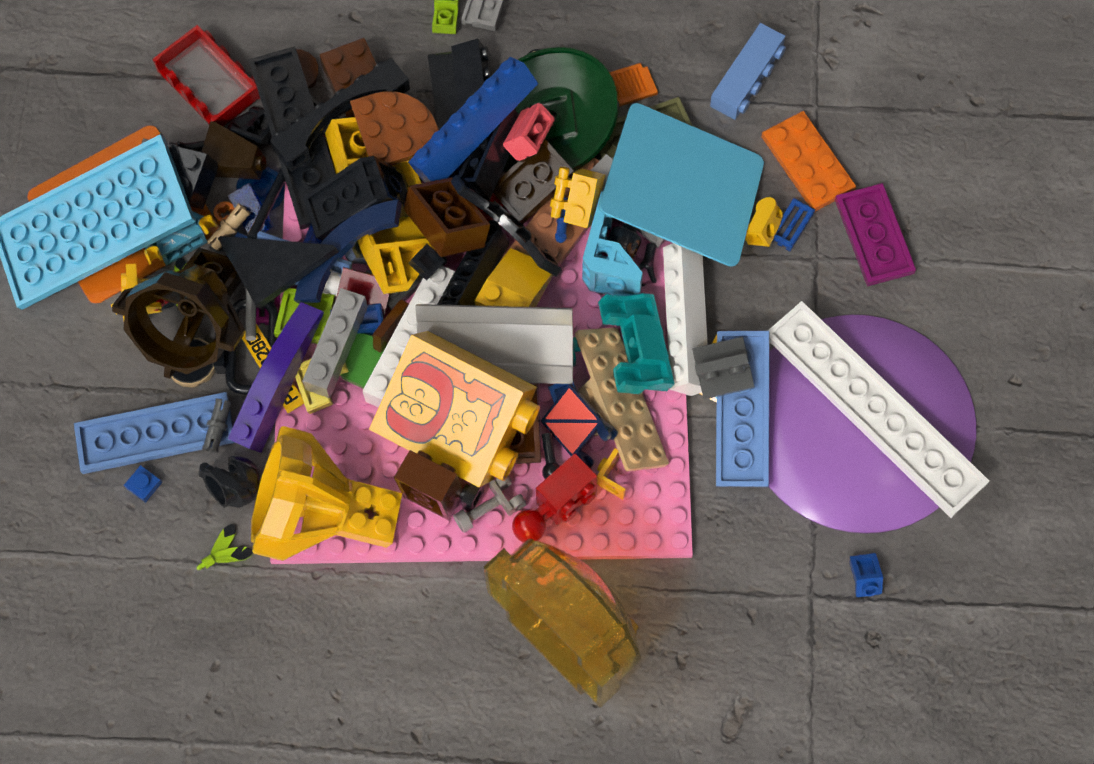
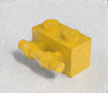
[550,167,606,228]

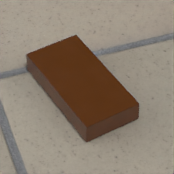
[373,299,409,353]

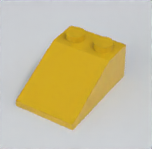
[475,248,553,307]

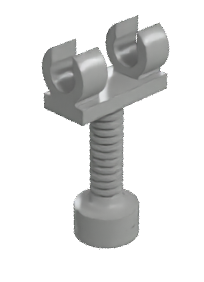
[453,476,526,533]

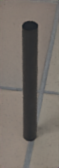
[247,167,286,239]

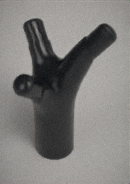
[169,140,205,151]
[638,243,657,283]

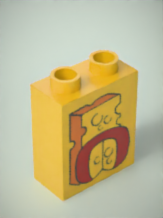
[369,331,540,488]

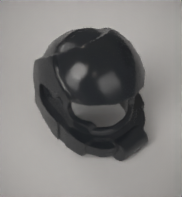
[198,456,260,508]

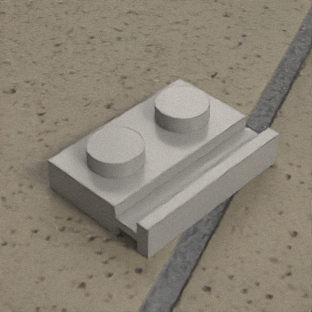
[461,0,505,31]

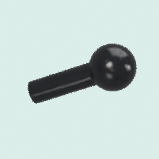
[542,433,560,479]

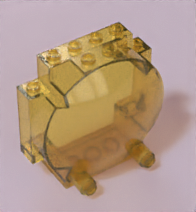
[484,539,641,708]

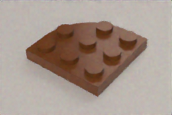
[350,91,439,165]

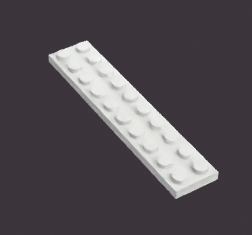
[768,301,989,518]

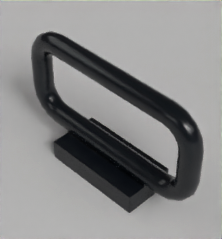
[213,298,279,395]

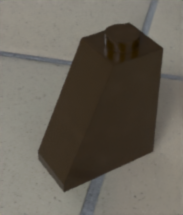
[201,122,267,180]

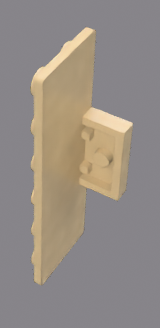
[575,328,669,471]

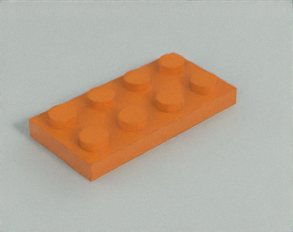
[761,111,856,212]

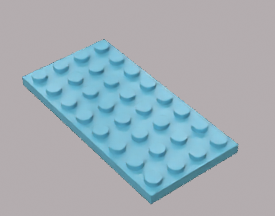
[0,134,196,310]

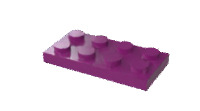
[835,183,916,287]

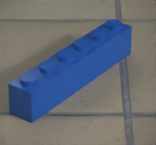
[408,57,538,183]

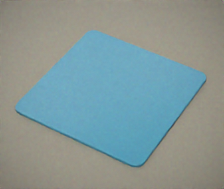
[599,103,764,267]

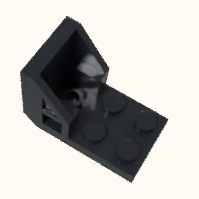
[303,156,409,241]

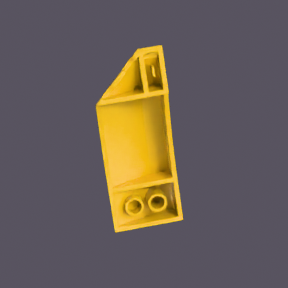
[325,117,435,294]

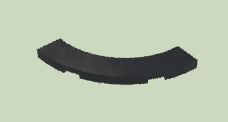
[451,175,562,277]

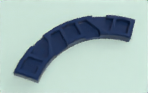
[294,200,402,304]

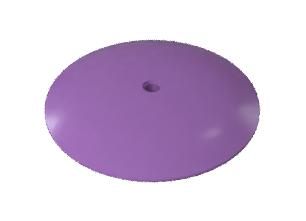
[769,315,976,533]

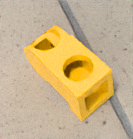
[745,197,783,247]

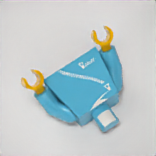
[144,211,218,266]

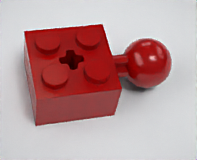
[512,454,597,543]

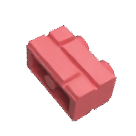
[503,103,555,161]

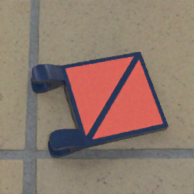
[540,384,618,468]

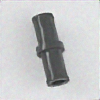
[202,398,232,453]

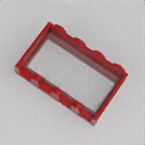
[152,25,260,126]

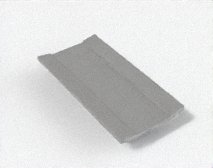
[415,304,573,384]

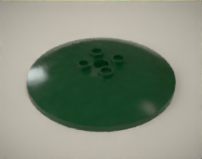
[503,47,619,172]

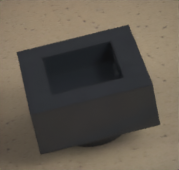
[408,244,445,281]
[460,484,484,512]

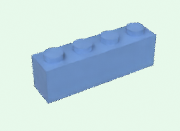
[710,23,786,120]

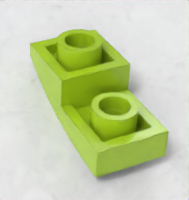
[432,0,459,34]

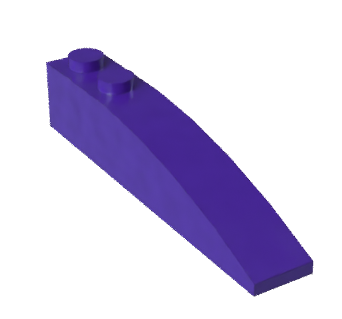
[228,302,324,453]

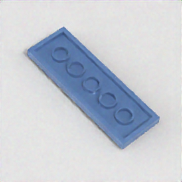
[716,331,770,487]
[74,392,235,474]

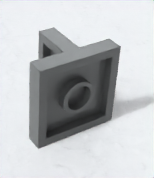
[692,337,755,400]

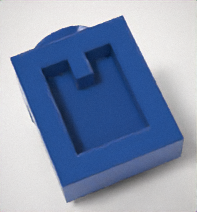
[849,553,883,597]

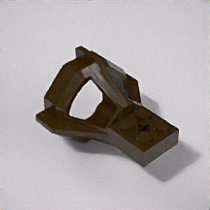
[112,247,245,379]

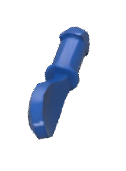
[555,197,568,243]

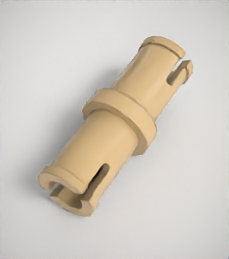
[207,203,251,251]

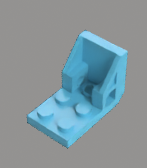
[582,191,643,296]

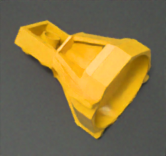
[251,426,402,561]

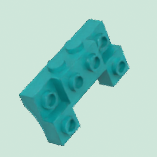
[598,293,675,394]

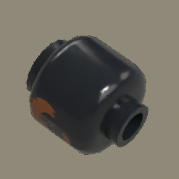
[607,224,642,260]

